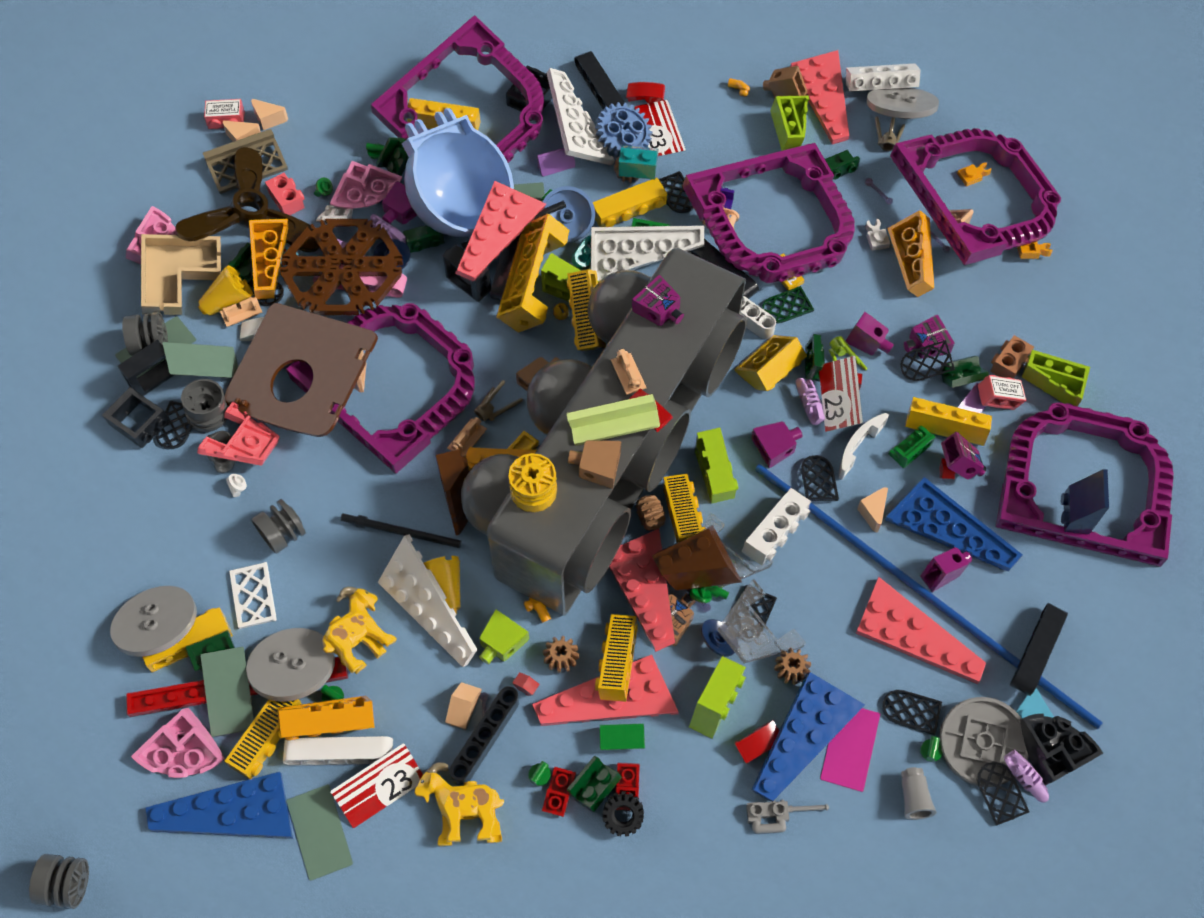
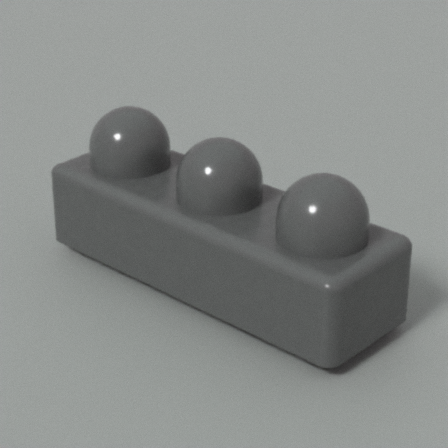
[461,248,747,616]

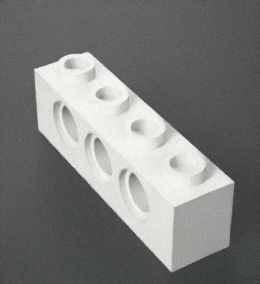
[846,63,921,91]
[742,488,811,566]

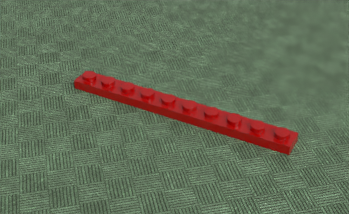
[127,657,348,717]

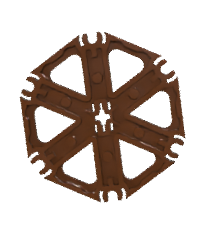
[280,219,403,315]

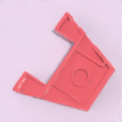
[197,402,280,466]

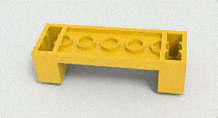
[496,214,570,333]

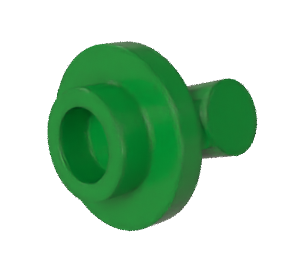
[366,143,385,159]
[314,177,333,197]
[321,685,344,701]
[920,736,943,762]
[528,761,551,786]

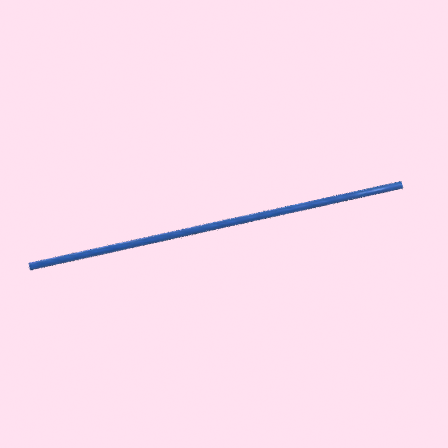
[755,464,1103,729]

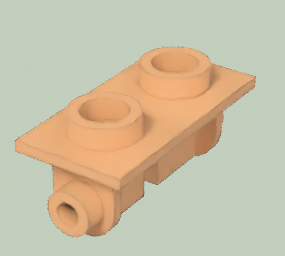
[220,297,263,327]
[611,349,647,395]
[447,417,487,456]

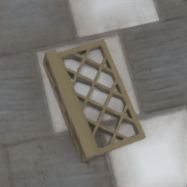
[203,129,288,194]

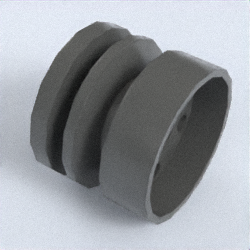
[122,311,168,356]
[181,379,227,432]
[251,499,306,554]
[29,854,89,909]

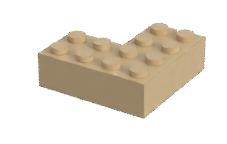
[141,234,221,315]

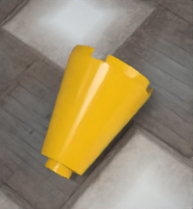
[198,265,253,316]
[423,555,461,614]

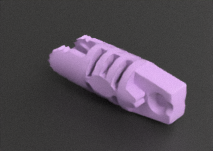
[368,214,406,244]
[795,378,825,425]
[1004,750,1049,803]

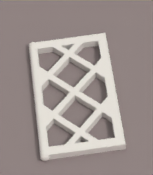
[229,562,277,629]

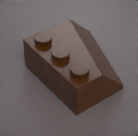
[436,449,469,536]
[652,525,742,590]

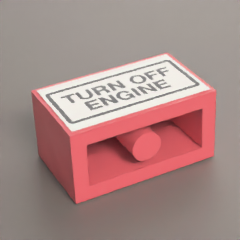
[204,99,245,129]
[977,375,1026,410]

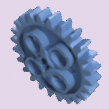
[595,102,653,156]

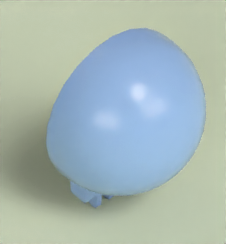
[402,108,514,237]

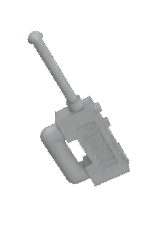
[746,800,829,834]

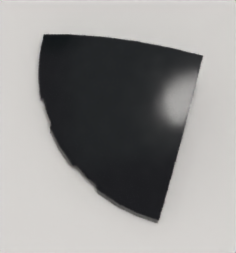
[1020,713,1103,786]

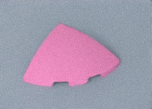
[330,161,403,209]
[126,206,176,264]
[131,708,225,778]

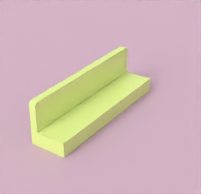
[567,394,660,446]

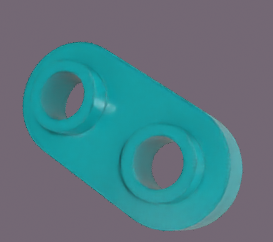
[571,235,591,269]

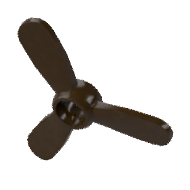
[175,147,319,252]

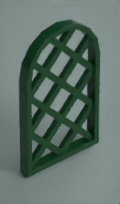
[762,286,814,324]

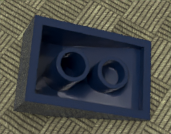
[1060,469,1109,534]

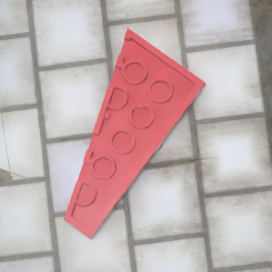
[790,50,849,144]
[455,181,546,281]
[609,529,675,652]
[856,577,986,684]
[532,654,679,726]

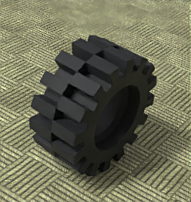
[603,791,644,837]

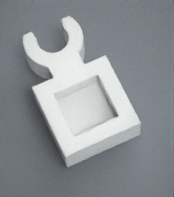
[866,219,891,251]

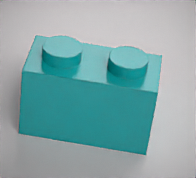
[619,145,659,180]

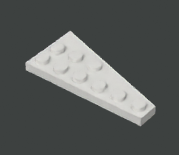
[547,68,615,166]
[591,226,704,281]
[378,534,477,667]

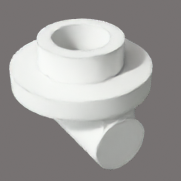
[226,474,247,497]

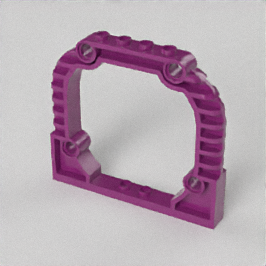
[371,15,544,163]
[890,128,1061,265]
[682,143,855,283]
[286,303,475,474]
[996,403,1174,567]

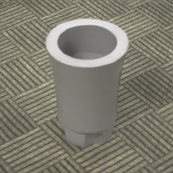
[901,767,937,820]

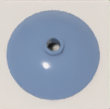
[543,186,595,242]

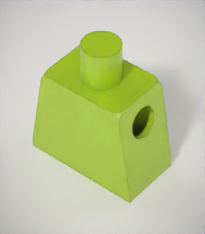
[479,609,529,665]

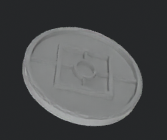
[866,88,939,119]
[110,586,197,657]
[246,628,335,701]
[939,697,1029,787]

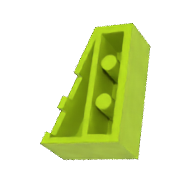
[770,96,809,151]
[541,253,599,302]
[1022,350,1090,407]
[694,427,738,504]
[689,656,746,739]

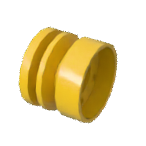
[508,453,557,513]

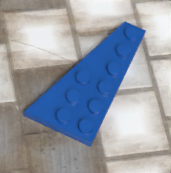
[885,477,1023,572]
[751,672,865,801]
[145,771,293,839]

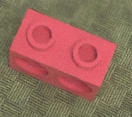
[265,173,305,215]

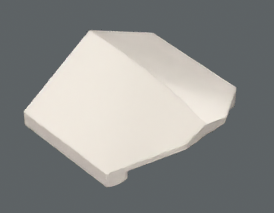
[316,205,353,224]

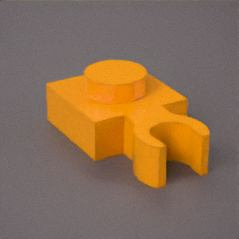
[957,162,991,187]
[1017,242,1053,259]

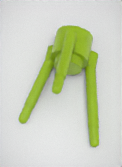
[829,336,867,370]

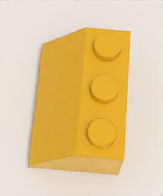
[734,335,807,391]

